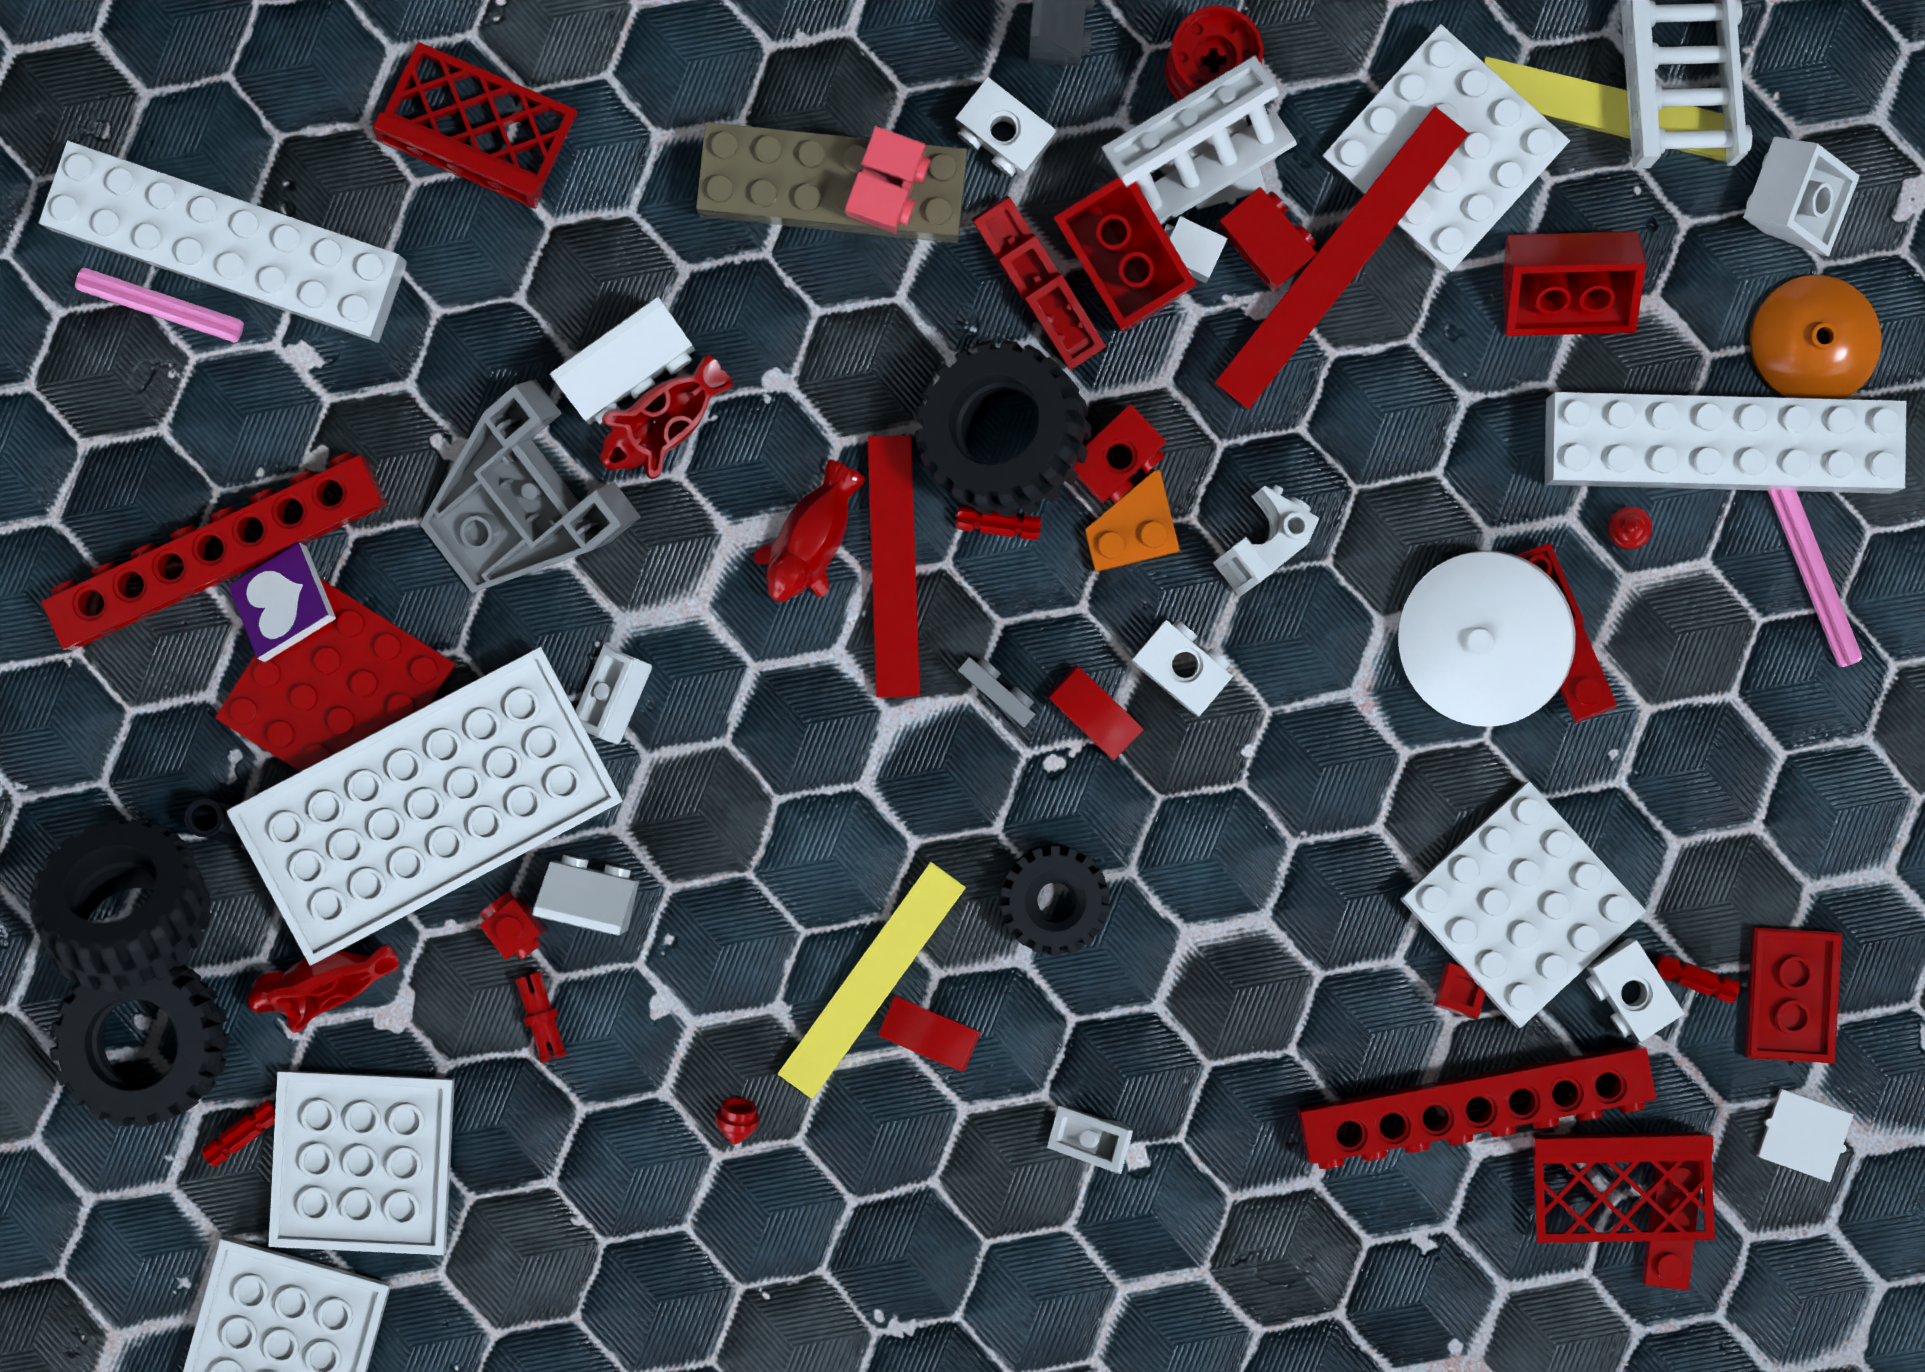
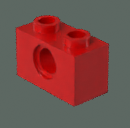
[1073,404,1167,505]

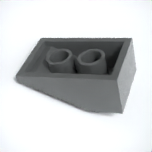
[1028,0,1095,66]

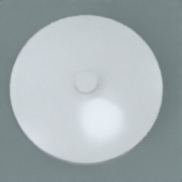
[1398,550,1576,726]

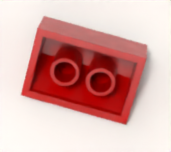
[1054,177,1197,333]
[1503,231,1646,336]

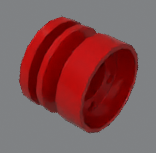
[1164,5,1264,101]

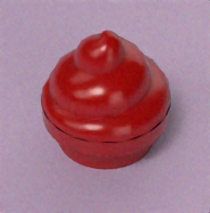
[1607,506,1652,550]
[715,1097,759,1145]

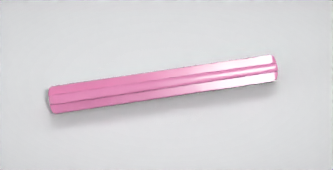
[1768,489,1862,667]

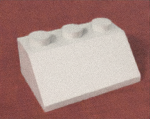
[550,297,695,425]

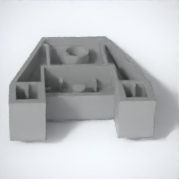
[420,379,641,593]

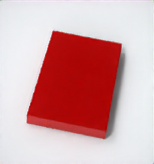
[1744,927,1842,1064]

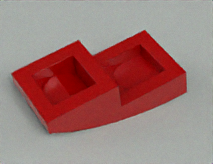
[1046,665,1144,761]
[878,996,981,1072]

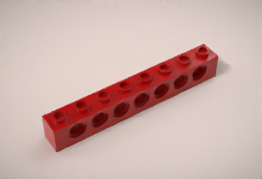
[41,452,389,650]
[1297,1044,1657,1169]

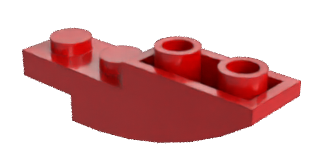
[1516,543,1617,724]

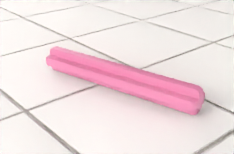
[75,268,244,343]

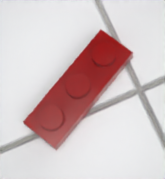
[1642,1161,1702,1290]

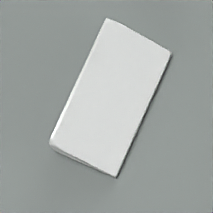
[575,645,652,744]

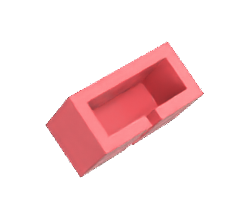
[845,126,931,234]

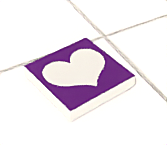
[228,542,336,662]

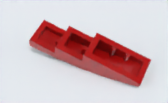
[971,195,1106,370]

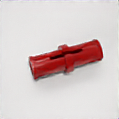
[515,971,567,1063]

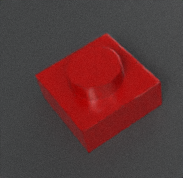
[1433,963,1486,1019]

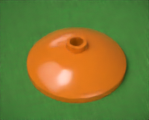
[1750,275,1882,399]

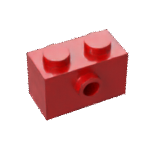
[1217,187,1317,292]

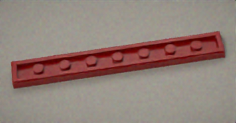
[1215,106,1469,410]

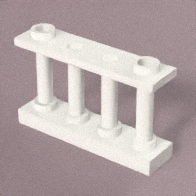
[1620,0,1752,169]
[1102,56,1297,225]

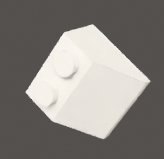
[1743,137,1860,256]
[533,854,639,935]

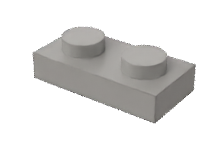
[958,657,1036,728]

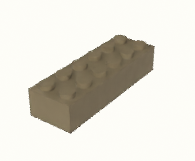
[696,122,967,243]

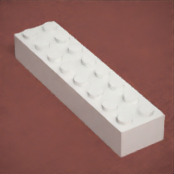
[39,141,407,343]
[1545,392,1906,494]

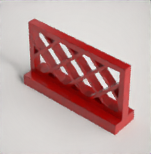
[373,42,578,210]
[1531,1131,1715,1243]

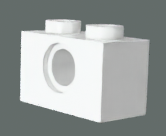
[955,77,1057,179]
[1131,620,1233,717]
[1586,938,1685,1042]

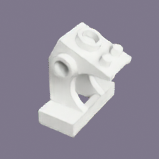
[1213,485,1319,597]

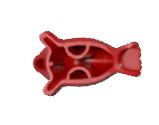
[600,354,734,479]
[754,459,865,602]
[247,944,399,1033]

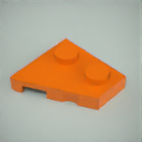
[1085,470,1180,572]

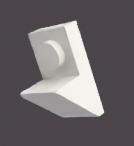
[1047,1106,1133,1173]

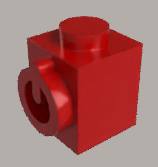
[479,891,547,961]

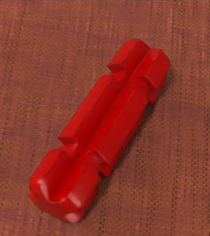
[956,506,1041,540]
[1655,954,1740,1003]
[201,1100,276,1167]

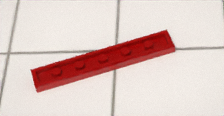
[868,435,920,698]

